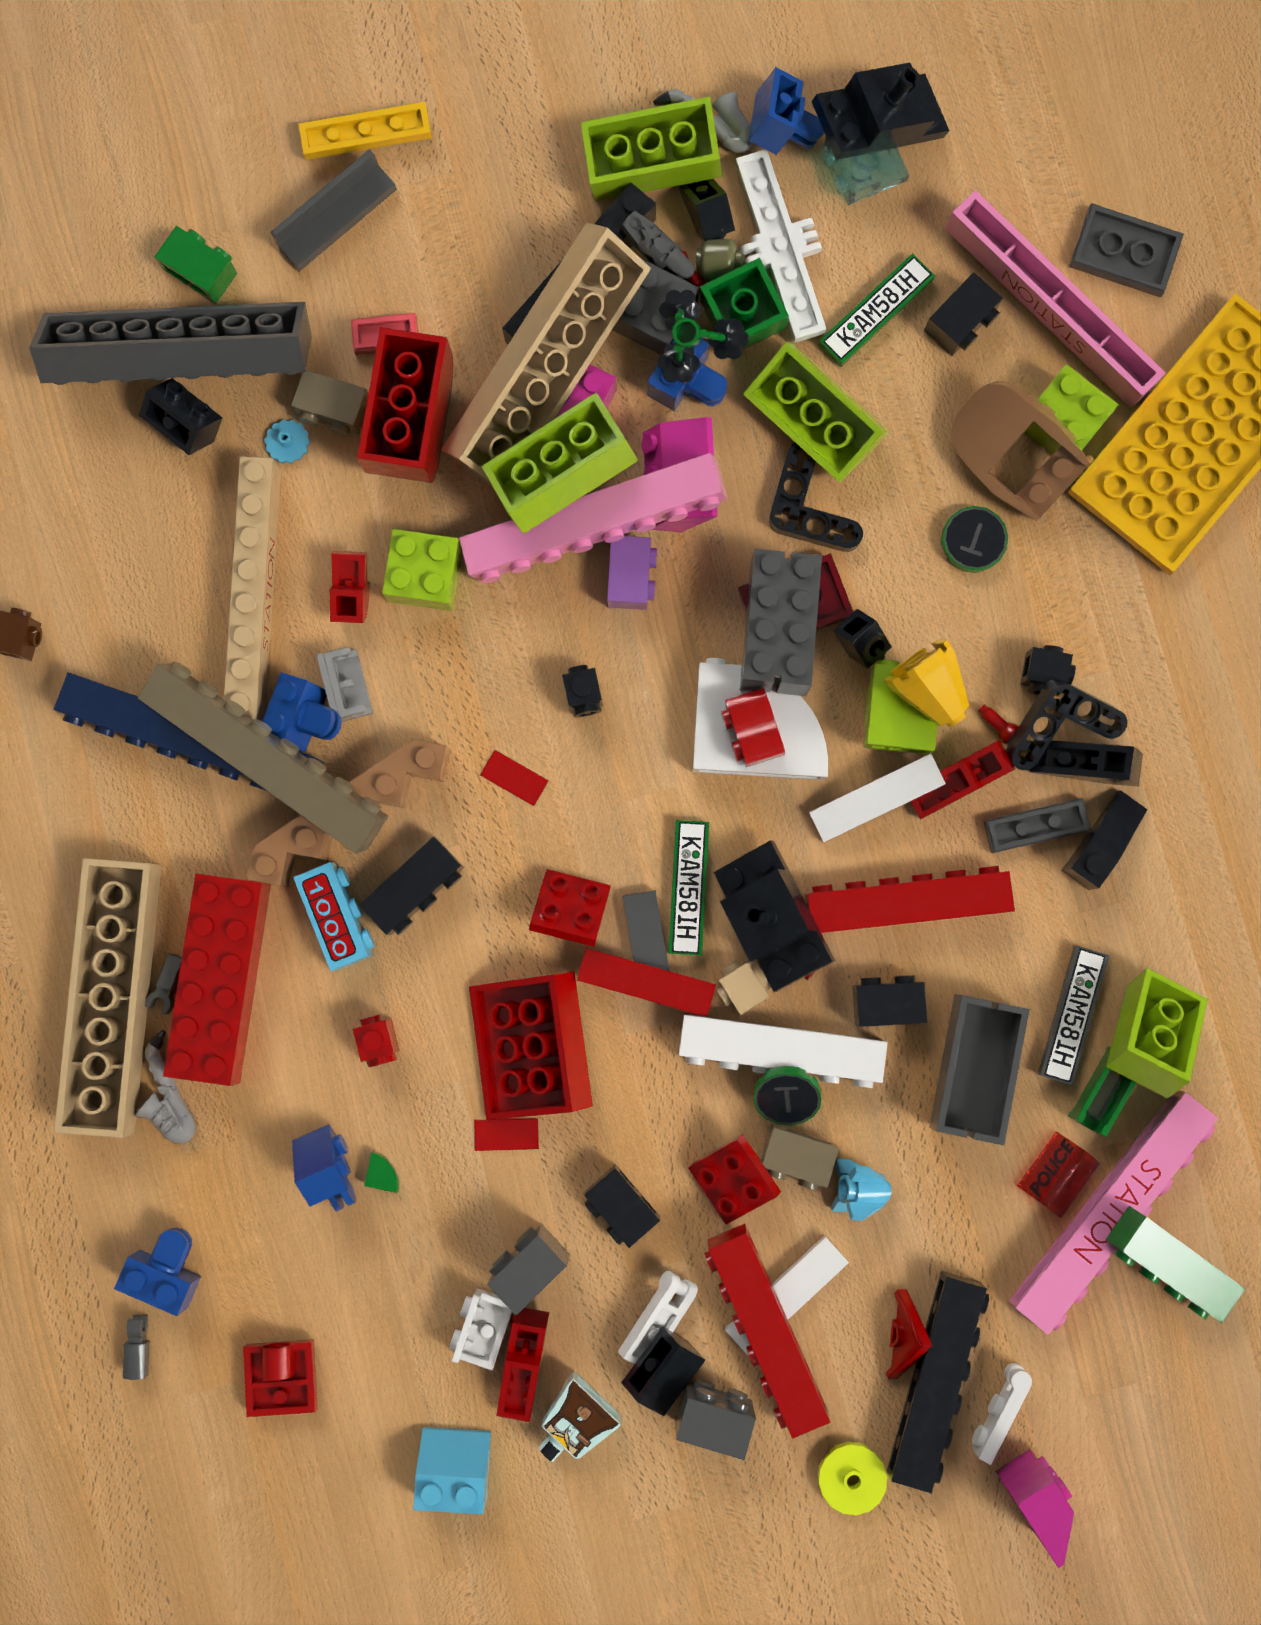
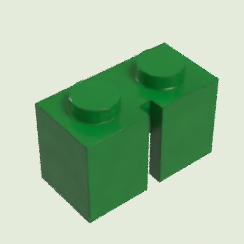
[154,225,238,304]

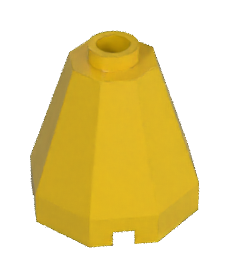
[884,639,969,727]

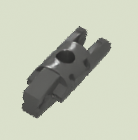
[620,211,695,280]

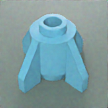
[831,1159,891,1221]

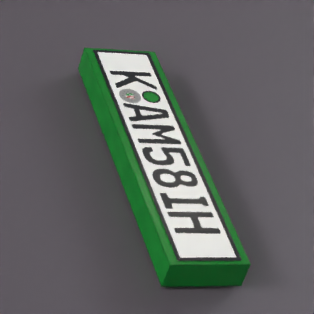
[818,253,935,367]
[668,820,709,956]

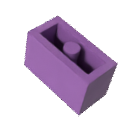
[607,536,657,610]

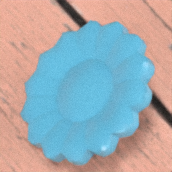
[264,419,310,464]

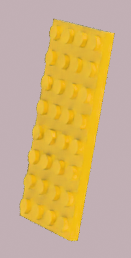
[1067,293,1261,575]

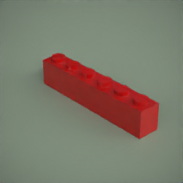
[805,866,1015,933]
[704,1223,831,1439]

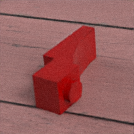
[910,740,1016,820]
[496,1308,550,1422]

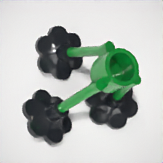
[658,289,749,383]

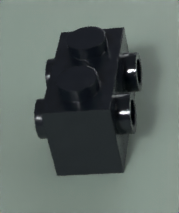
[139,378,223,455]

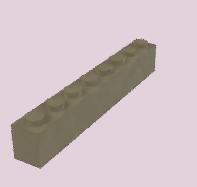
[138,662,388,854]

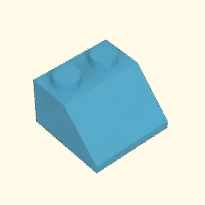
[413,1427,491,1515]

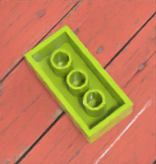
[581,96,723,202]
[482,392,638,534]

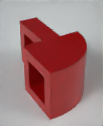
[329,551,370,623]

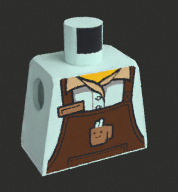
[538,1370,622,1462]

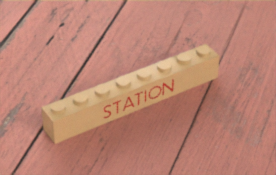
[224,456,281,721]

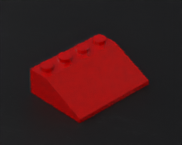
[469,971,593,1120]

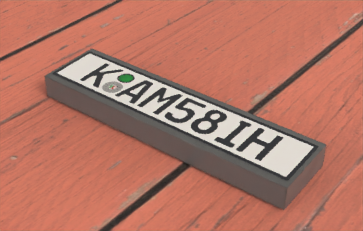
[1038,946,1109,1085]

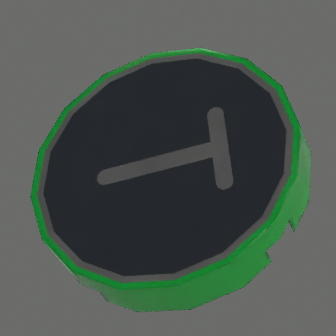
[941,506,1008,573]
[753,1066,822,1126]

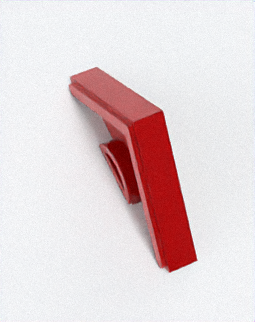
[886,1289,932,1380]

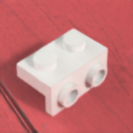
[449,1288,512,1371]

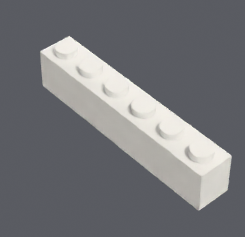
[678,1014,888,1088]

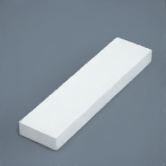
[809,754,946,842]
[725,1235,849,1356]

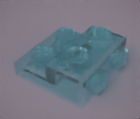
[821,138,909,205]

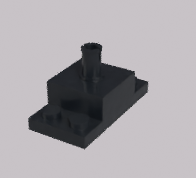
[812,62,950,160]
[714,840,835,992]

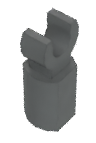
[145,953,182,1014]
[123,1315,150,1380]

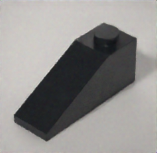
[1029,739,1143,787]
[1061,790,1148,890]

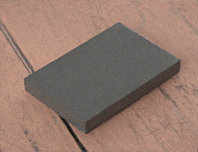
[1069,203,1184,297]

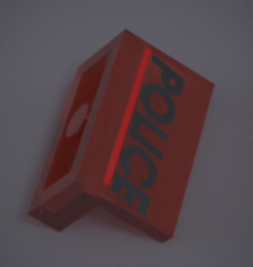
[1017,1131,1100,1218]

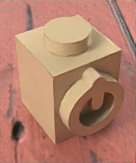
[716,960,771,1015]

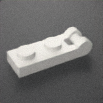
[618,1271,698,1364]
[972,1363,1032,1465]

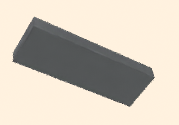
[983,798,1091,854]
[623,890,669,971]

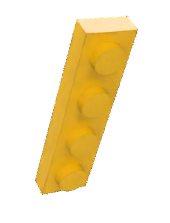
[298,102,432,160]

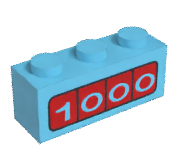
[293,862,375,971]

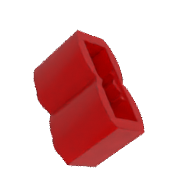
[721,688,785,767]

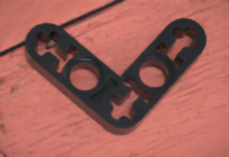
[769,442,863,552]
[1006,679,1128,770]

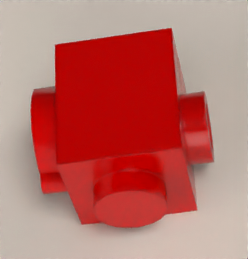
[352,1014,400,1068]

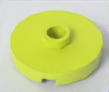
[818,1441,887,1515]

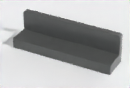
[271,149,397,272]

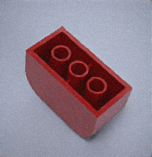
[357,327,454,483]

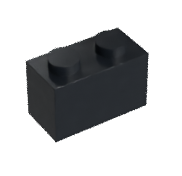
[924,272,1003,356]
[852,975,927,1027]
[584,1164,660,1248]
[621,1327,705,1416]

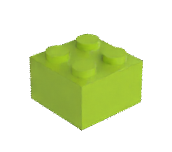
[1024,364,1119,455]
[382,529,462,611]

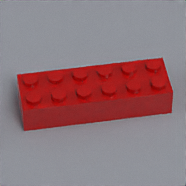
[163,873,271,1086]

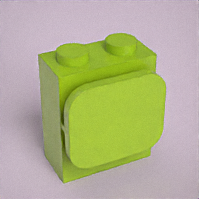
[863,660,937,755]

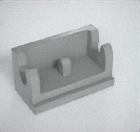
[316,648,373,722]

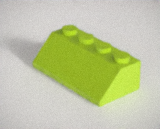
[743,342,890,483]

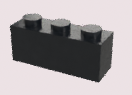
[359,836,465,935]

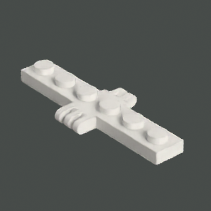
[735,149,826,343]

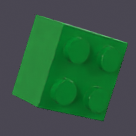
[700,257,789,350]

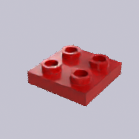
[529,869,611,947]
[688,1134,781,1225]
[243,1339,318,1417]

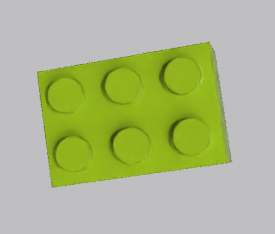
[1106,968,1208,1099]

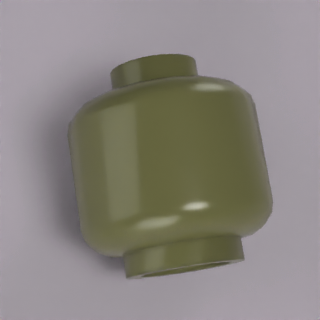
[696,239,745,283]

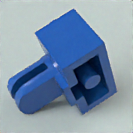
[748,67,824,155]
[647,339,727,412]
[263,672,342,753]
[292,1124,356,1211]
[114,1227,201,1316]

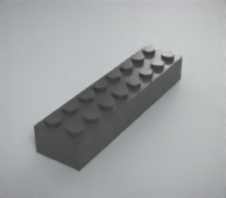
[29,302,312,385]

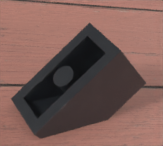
[678,179,735,241]

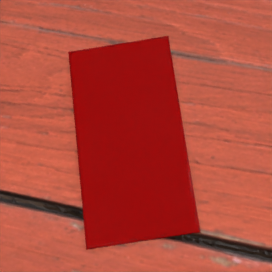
[480,750,549,806]
[474,1119,539,1151]

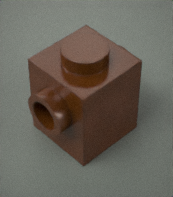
[0,608,42,661]

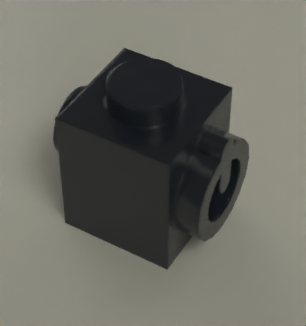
[833,608,892,669]
[1020,645,1076,697]
[562,665,603,718]

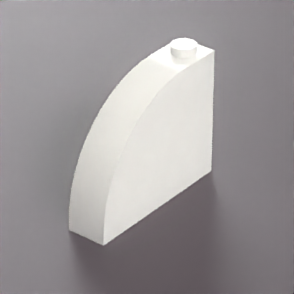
[692,658,828,780]

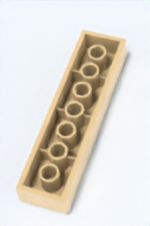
[441,222,651,486]
[54,858,162,1138]

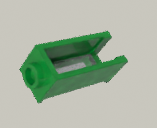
[1068,1046,1136,1137]

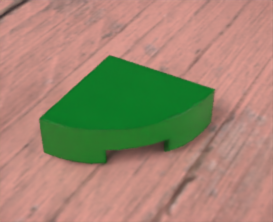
[364,1151,399,1193]

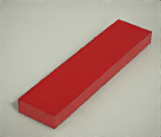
[577,948,716,1017]

